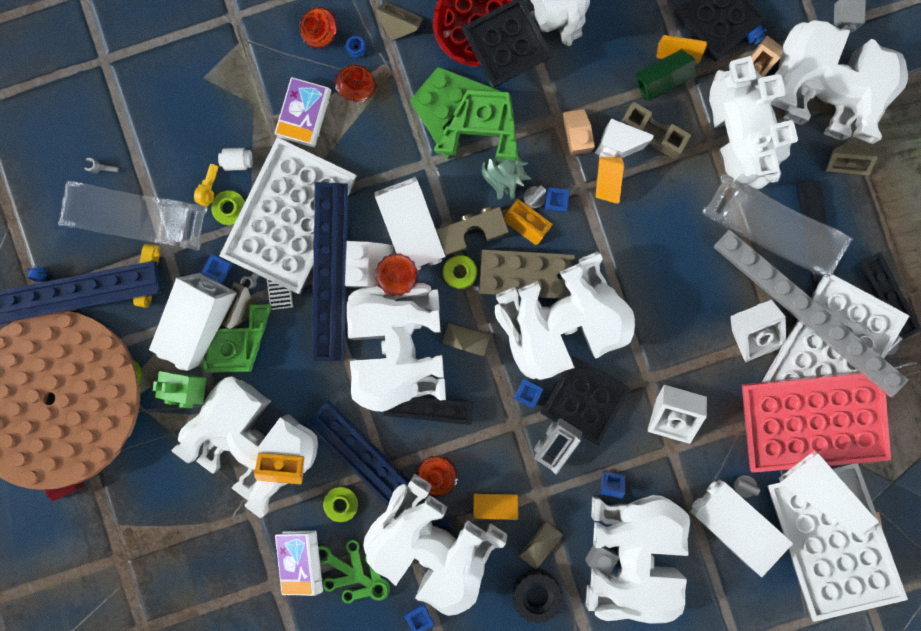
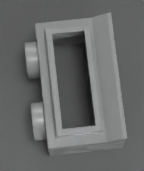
[534,418,582,475]

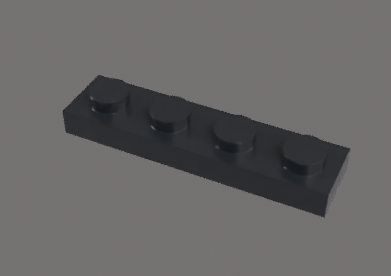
[858,252,921,341]
[383,397,474,425]

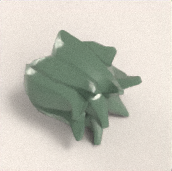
[482,152,531,200]

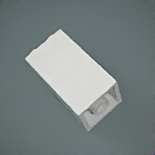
[375,177,445,272]
[149,273,237,371]
[779,450,879,537]
[689,480,793,577]

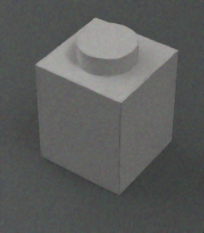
[834,0,866,33]
[585,545,619,577]

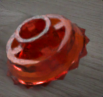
[300,6,338,49]
[334,64,377,103]
[375,253,419,296]
[416,455,459,498]

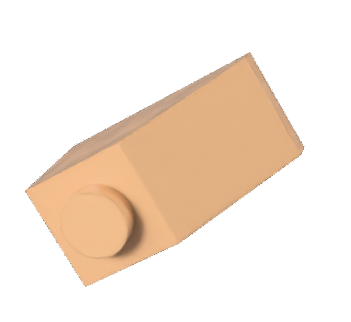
[751,36,783,77]
[562,109,595,156]

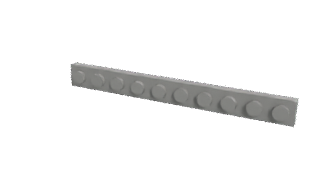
[713,230,909,398]

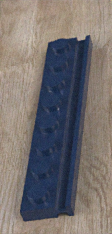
[311,182,348,361]
[0,261,162,324]
[306,401,454,532]

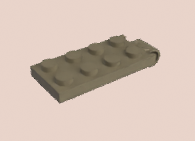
[479,250,575,299]

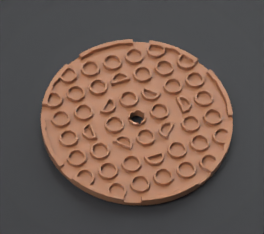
[0,311,140,490]

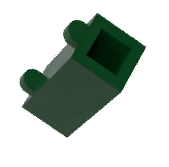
[636,49,696,101]

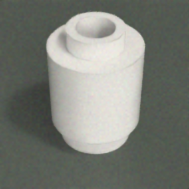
[218,148,253,171]

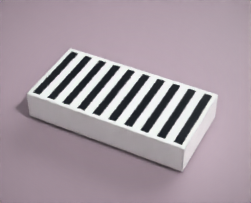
[267,279,293,310]

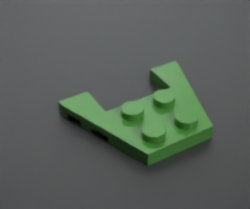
[410,67,500,159]
[434,90,518,161]
[201,304,272,373]

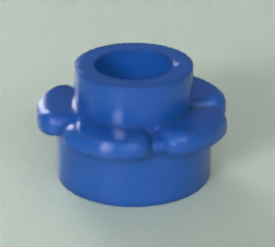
[746,25,767,45]
[345,36,367,58]
[27,266,49,283]

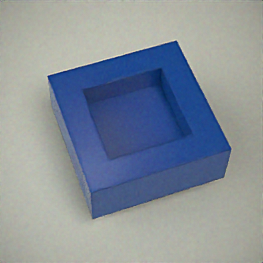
[544,187,570,213]
[201,254,233,284]
[514,379,543,409]
[601,471,625,499]
[404,603,434,631]

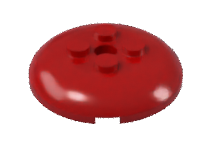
[433,0,513,67]

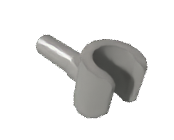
[84,158,119,173]
[240,273,260,290]

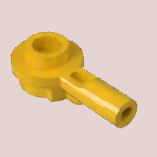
[194,164,219,207]

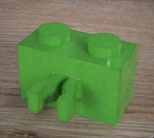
[153,371,207,408]

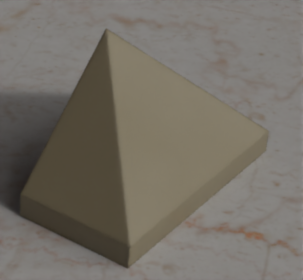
[376,1,424,41]
[825,141,878,175]
[221,282,253,329]
[442,323,490,356]
[519,521,563,570]

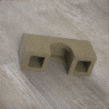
[621,102,691,159]
[437,206,508,257]

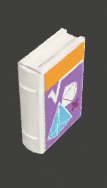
[275,77,331,148]
[275,530,323,596]

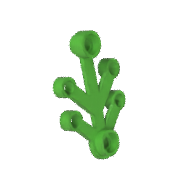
[318,539,390,603]

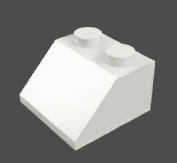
[595,119,654,158]
[345,241,394,288]
[731,300,786,362]
[648,385,707,444]

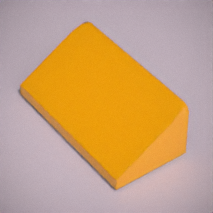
[656,35,707,64]
[595,157,624,203]
[503,199,553,245]
[254,453,305,484]
[473,494,518,520]

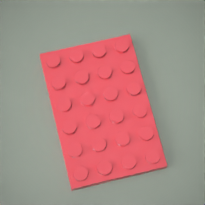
[742,372,891,473]

